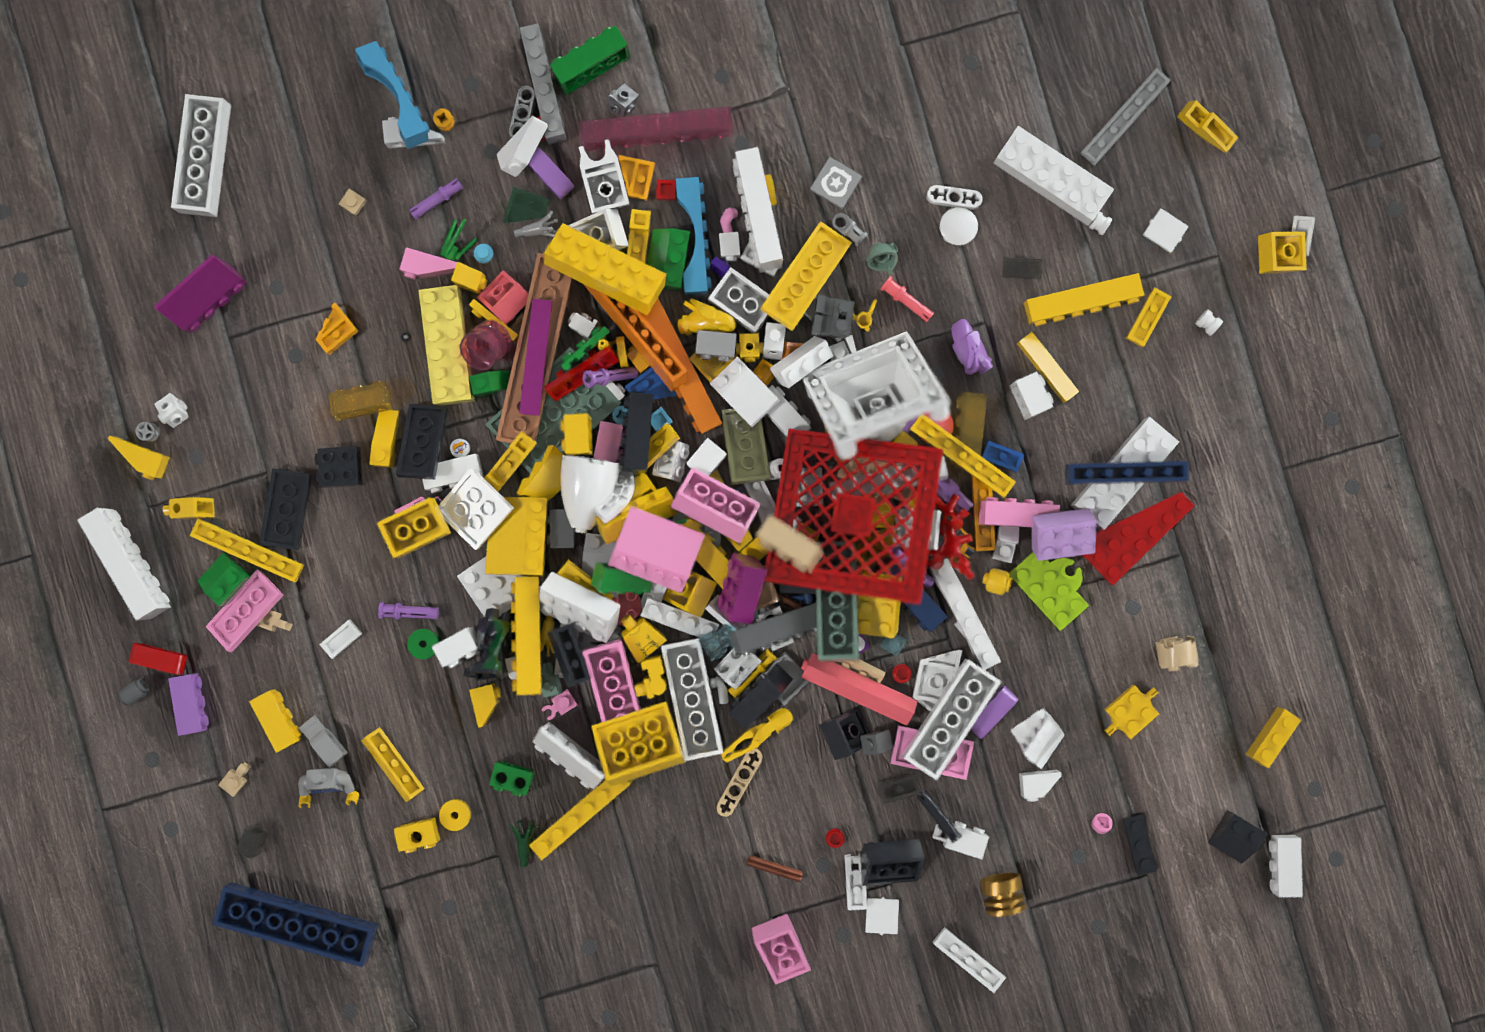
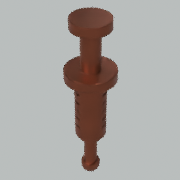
[777,592,802,610]

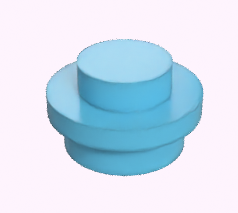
[474,244,493,263]

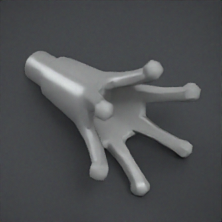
[514,211,558,237]

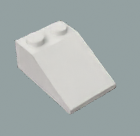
[568,209,629,251]
[710,357,780,427]

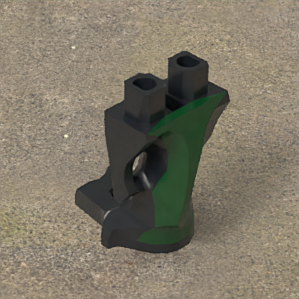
[463,608,515,681]

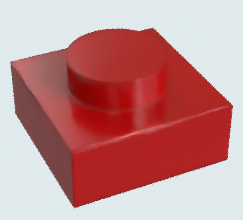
[656,180,676,201]

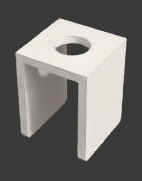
[687,438,727,476]

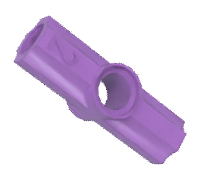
[937,478,973,513]

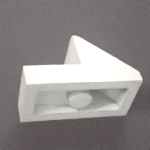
[992,526,1019,563]

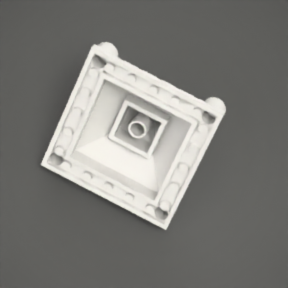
[802,331,950,458]

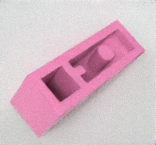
[400,248,457,279]

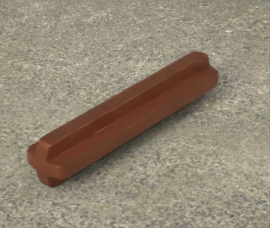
[747,855,803,882]

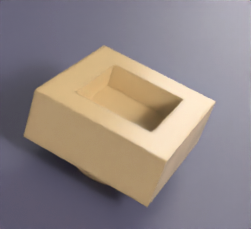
[339,189,367,216]

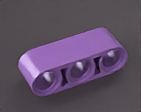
[528,146,575,200]
[970,685,1019,739]

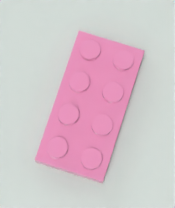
[206,569,283,653]
[890,725,974,780]

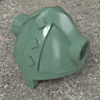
[866,242,898,275]

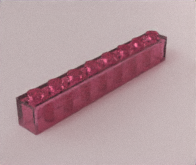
[578,106,733,151]

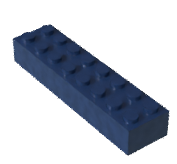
[212,882,379,967]

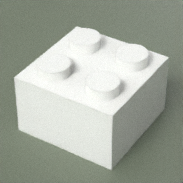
[1009,372,1053,420]
[432,627,481,668]

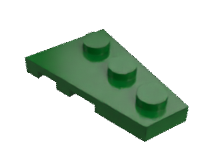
[561,326,610,371]

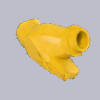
[678,298,736,336]

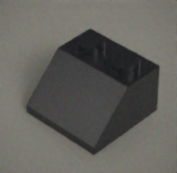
[819,706,870,760]
[1208,810,1268,863]

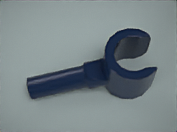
[787,594,815,605]

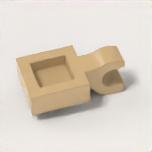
[256,610,293,632]
[218,762,251,797]

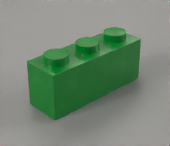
[591,562,652,595]

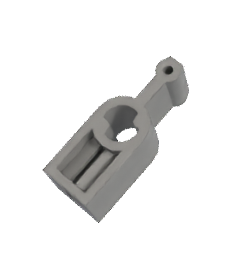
[299,715,348,767]

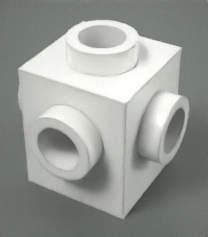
[155,393,189,428]

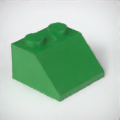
[198,552,251,606]

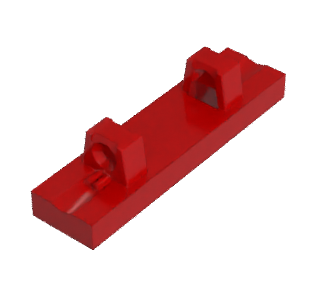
[544,346,620,401]

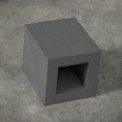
[860,730,893,755]

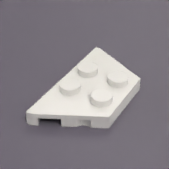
[912,650,962,711]

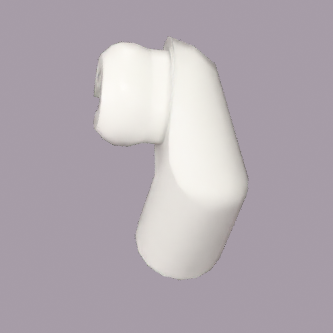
[710,676,729,704]

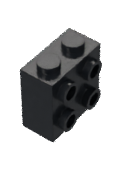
[315,446,363,488]

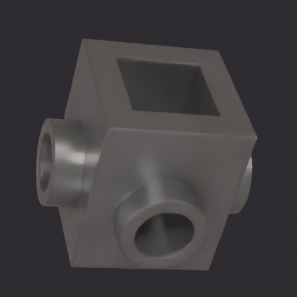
[607,83,639,119]

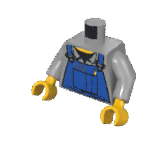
[298,768,359,808]

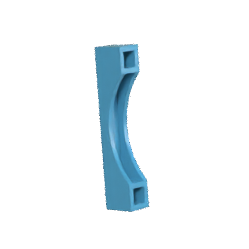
[355,41,430,149]
[676,177,711,296]

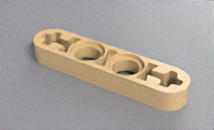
[717,748,762,817]

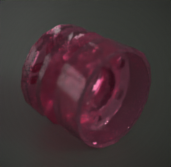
[460,320,512,370]

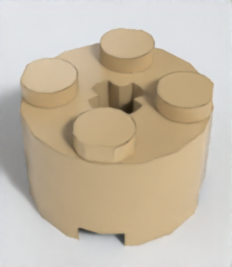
[1155,636,1199,671]

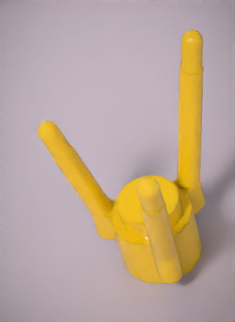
[852,299,877,332]

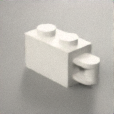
[932,821,989,859]

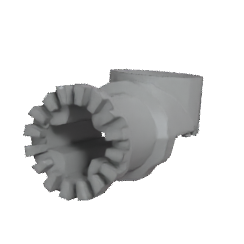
[832,213,868,246]

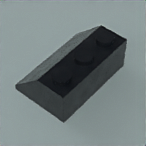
[860,839,925,886]

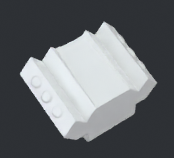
[1011,709,1064,769]

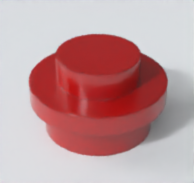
[892,664,912,683]
[825,828,845,848]

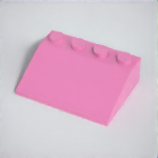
[608,506,704,593]

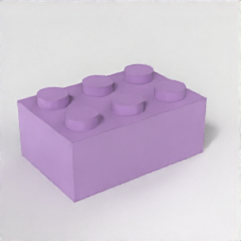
[1032,508,1096,561]

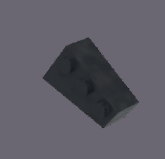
[729,663,793,729]

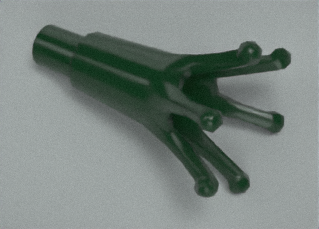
[509,821,538,867]

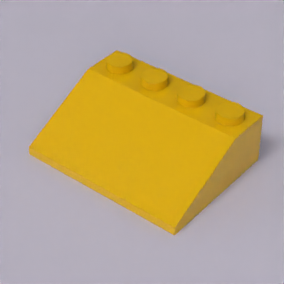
[485,497,548,577]
[592,702,685,786]

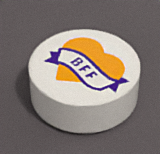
[450,439,470,458]

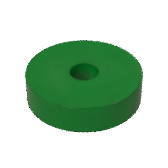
[407,628,440,659]

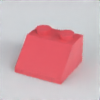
[477,270,528,325]

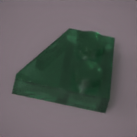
[503,187,550,224]

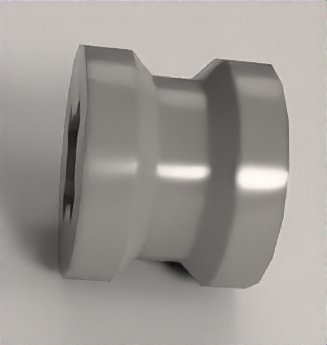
[135,422,160,442]

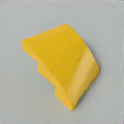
[517,445,563,500]

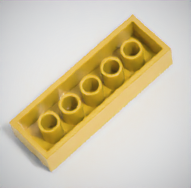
[544,223,666,315]

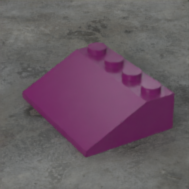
[154,254,247,333]

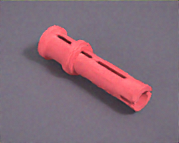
[880,276,934,322]

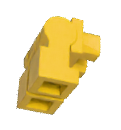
[634,654,668,699]

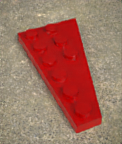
[1082,492,1195,585]

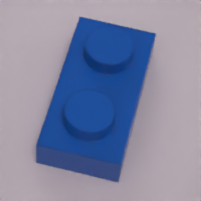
[981,441,1024,473]

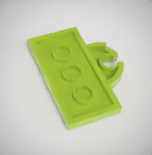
[1009,552,1089,631]

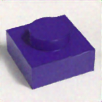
[710,257,730,278]

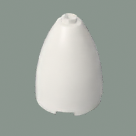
[561,455,620,533]

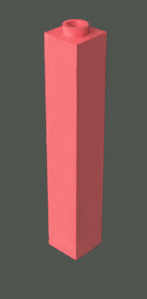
[801,653,918,725]

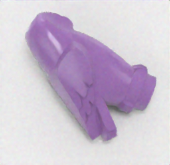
[951,319,994,375]

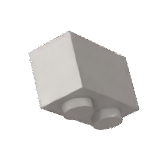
[696,330,736,362]

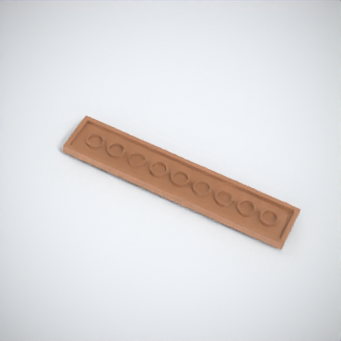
[496,253,573,449]

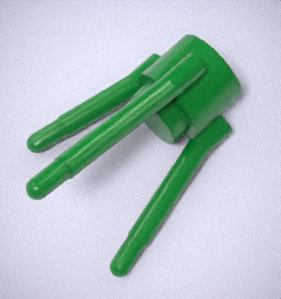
[440,219,478,261]

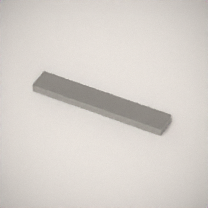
[1080,68,1171,166]

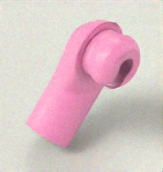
[720,208,738,233]

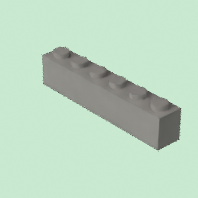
[520,23,567,144]

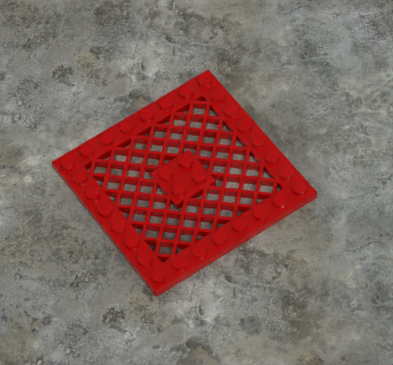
[764,428,943,605]

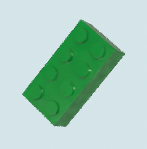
[550,25,631,96]

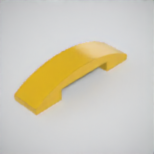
[627,209,651,263]
[484,431,537,492]

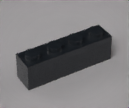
[619,392,653,473]

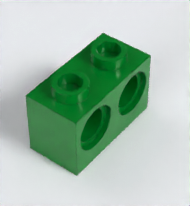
[489,760,535,797]

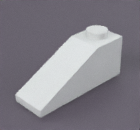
[497,116,548,177]
[382,117,445,148]

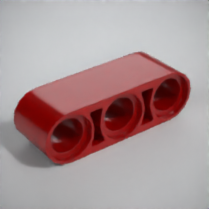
[128,643,188,675]

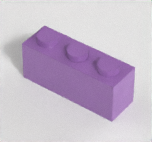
[168,673,209,736]

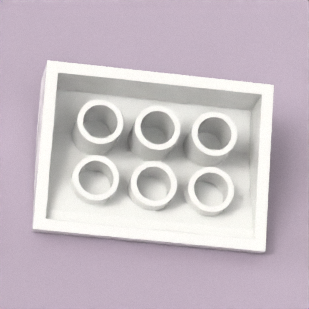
[533,722,605,790]

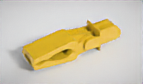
[721,708,793,763]

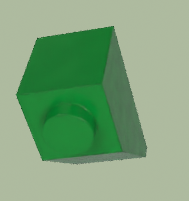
[469,370,511,397]

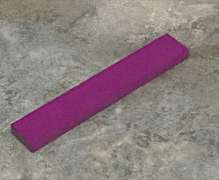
[520,299,553,416]

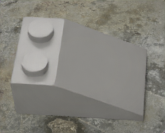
[582,533,618,598]

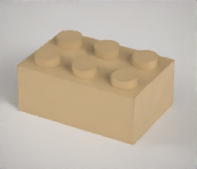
[757,515,823,573]

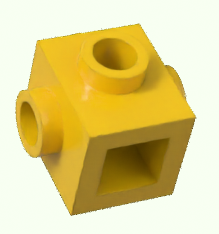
[736,333,763,363]

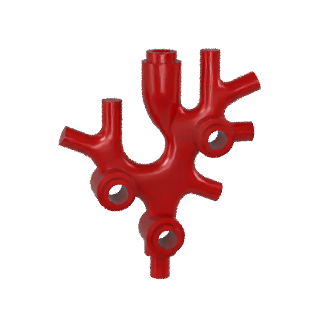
[926,493,975,580]

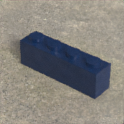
[883,560,948,632]

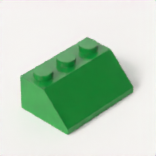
[647,228,691,292]

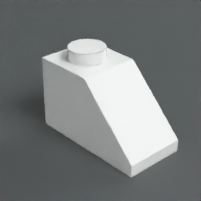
[1019,770,1061,801]

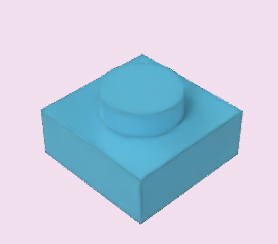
[651,407,673,432]

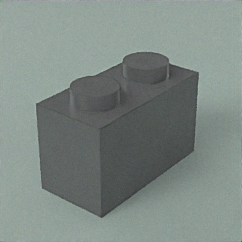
[547,509,576,549]

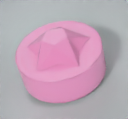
[1092,813,1113,834]

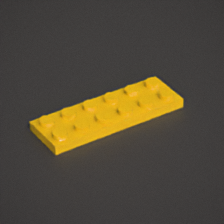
[760,221,852,331]

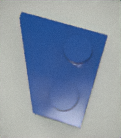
[624,367,677,400]

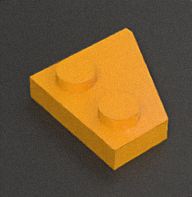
[618,155,655,201]
[316,303,358,355]

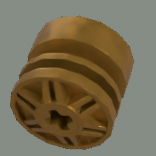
[980,872,1027,917]

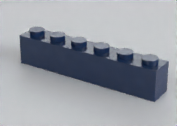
[1065,461,1189,485]

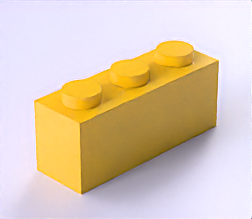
[249,689,302,753]
[1245,707,1301,768]

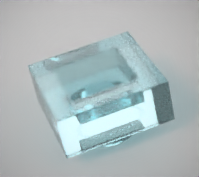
[880,634,907,656]

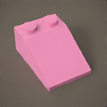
[752,914,811,985]

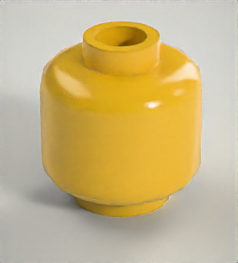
[983,568,1013,595]

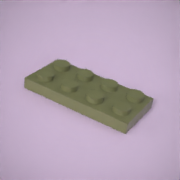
[721,408,770,485]

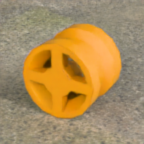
[433,109,455,131]

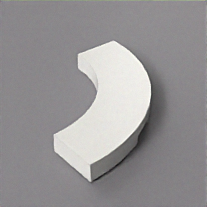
[594,466,635,524]

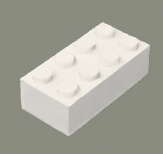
[539,572,620,643]

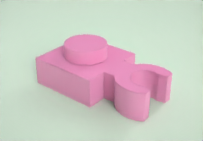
[542,689,578,720]

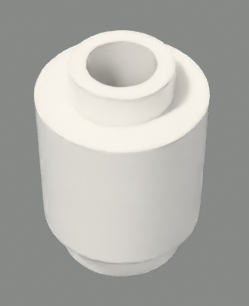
[768,459,783,480]

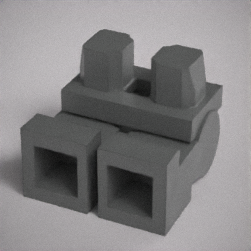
[811,295,855,338]

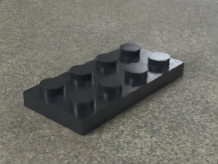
[396,404,448,480]
[259,468,312,550]

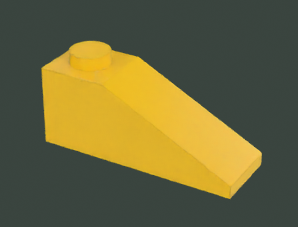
[370,409,399,468]
[108,436,170,480]

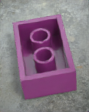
[718,553,767,624]

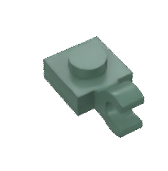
[540,662,563,698]

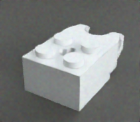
[579,139,630,214]

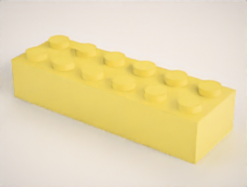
[419,285,475,406]

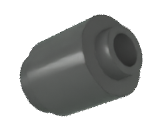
[118,678,149,706]

